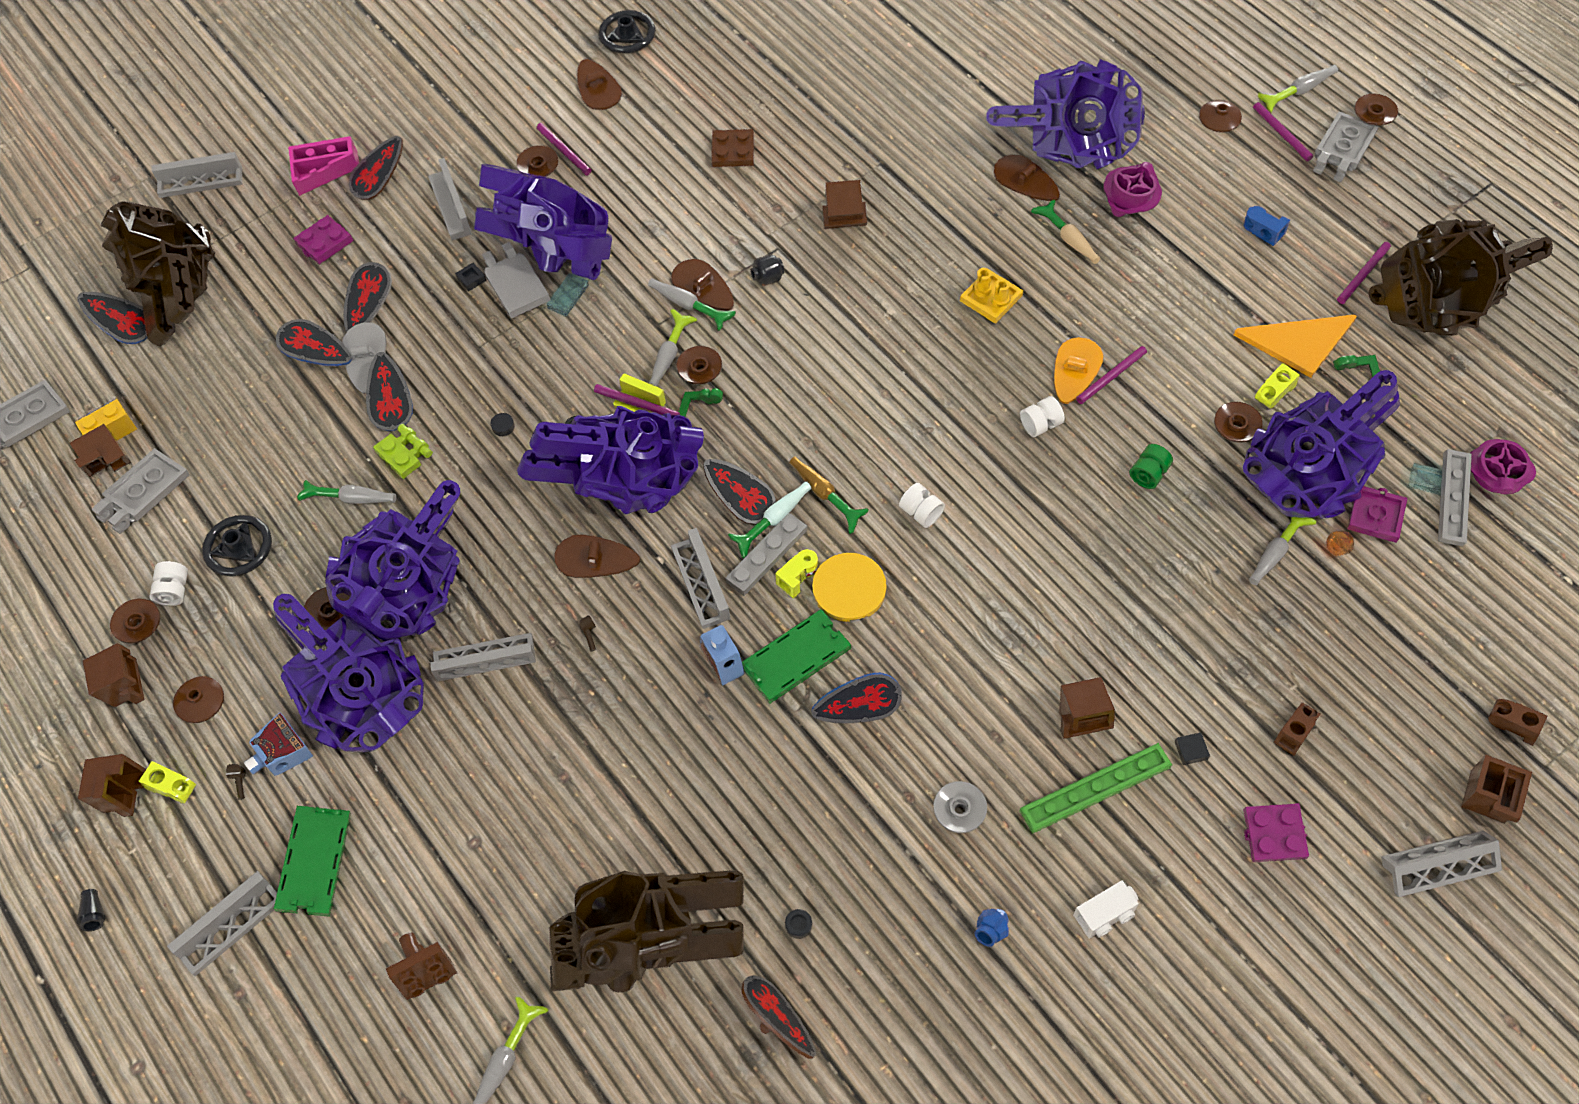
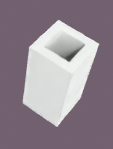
[1073,880,1139,939]

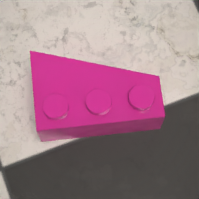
[288,136,359,196]

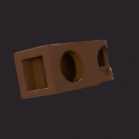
[1488,699,1548,746]
[1273,702,1321,756]

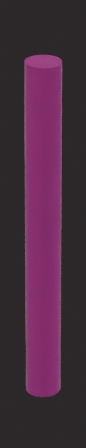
[1253,102,1313,162]
[536,123,591,176]
[1337,242,1391,304]
[1076,346,1147,404]
[594,384,680,415]

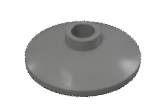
[933,781,987,833]

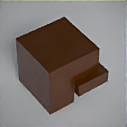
[822,180,867,229]
[70,424,131,477]
[83,643,145,707]
[1059,677,1115,739]
[78,754,146,817]
[1461,754,1532,824]

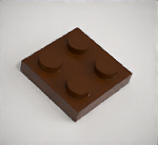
[712,129,754,167]

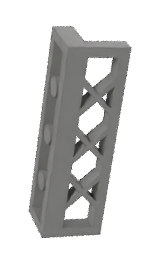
[152,152,242,198]
[428,158,472,241]
[671,528,730,629]
[430,633,536,682]
[1381,830,1502,897]
[167,871,277,976]

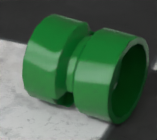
[1129,444,1173,489]

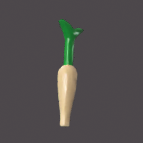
[1031,200,1100,264]

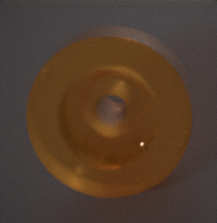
[1326,531,1354,556]

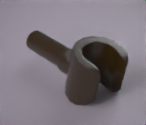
[579,615,596,652]
[226,764,246,800]

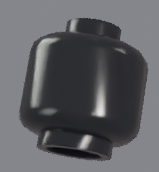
[750,254,784,286]

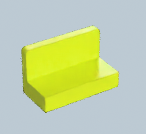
[613,373,666,413]

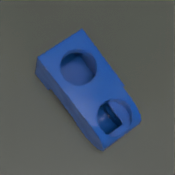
[1244,206,1290,246]

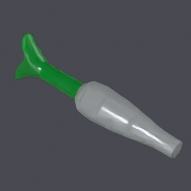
[648,278,736,331]
[297,480,396,504]

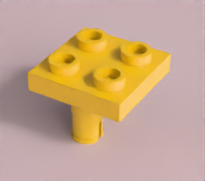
[960,268,1023,324]

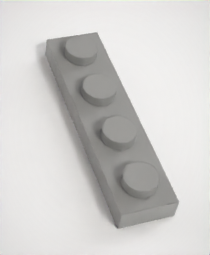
[1438,449,1471,546]
[725,513,808,596]

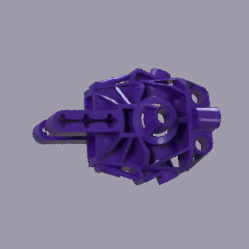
[986,59,1145,170]
[474,164,613,280]
[1243,370,1400,519]
[517,406,704,514]
[325,480,460,639]
[273,594,424,752]

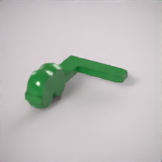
[1333,355,1382,384]
[678,388,723,417]

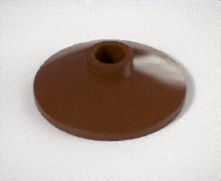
[1354,93,1398,125]
[1199,100,1242,132]
[516,145,558,177]
[677,346,722,384]
[1214,402,1263,443]
[304,587,350,630]
[110,598,160,643]
[173,676,224,723]

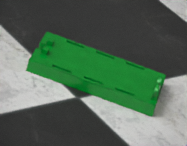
[742,609,851,704]
[274,806,351,917]

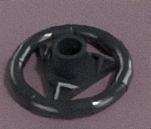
[598,10,656,53]
[202,515,272,576]

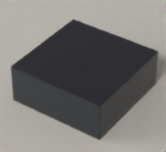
[455,262,487,292]
[1175,732,1210,765]

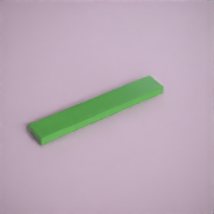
[1020,743,1172,834]

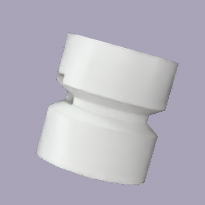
[1020,396,1065,437]
[899,483,945,528]
[150,561,188,606]

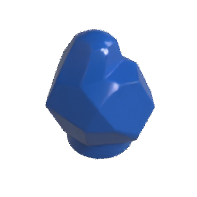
[975,909,1009,947]

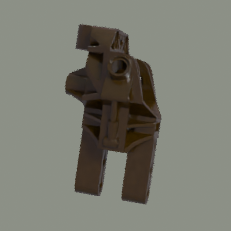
[100,201,215,346]
[1368,219,1553,336]
[549,870,744,992]

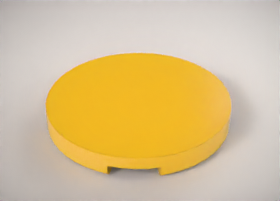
[812,553,886,622]

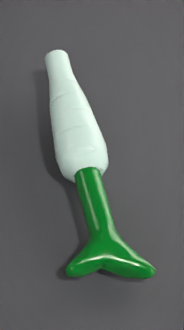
[728,482,811,559]

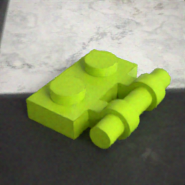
[373,424,433,479]

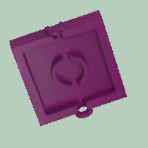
[293,215,354,264]
[1347,486,1408,543]
[1243,803,1310,863]

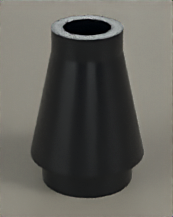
[77,889,106,932]

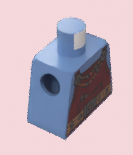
[700,625,745,686]
[244,712,313,776]

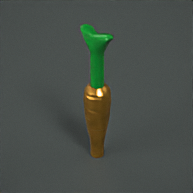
[789,456,869,534]

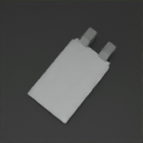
[1313,112,1379,182]
[482,242,551,318]
[0,380,70,451]
[92,448,189,534]

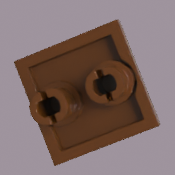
[386,932,457,1000]

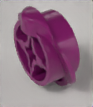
[1103,162,1162,217]
[1470,439,1536,495]

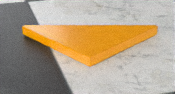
[1234,315,1357,378]

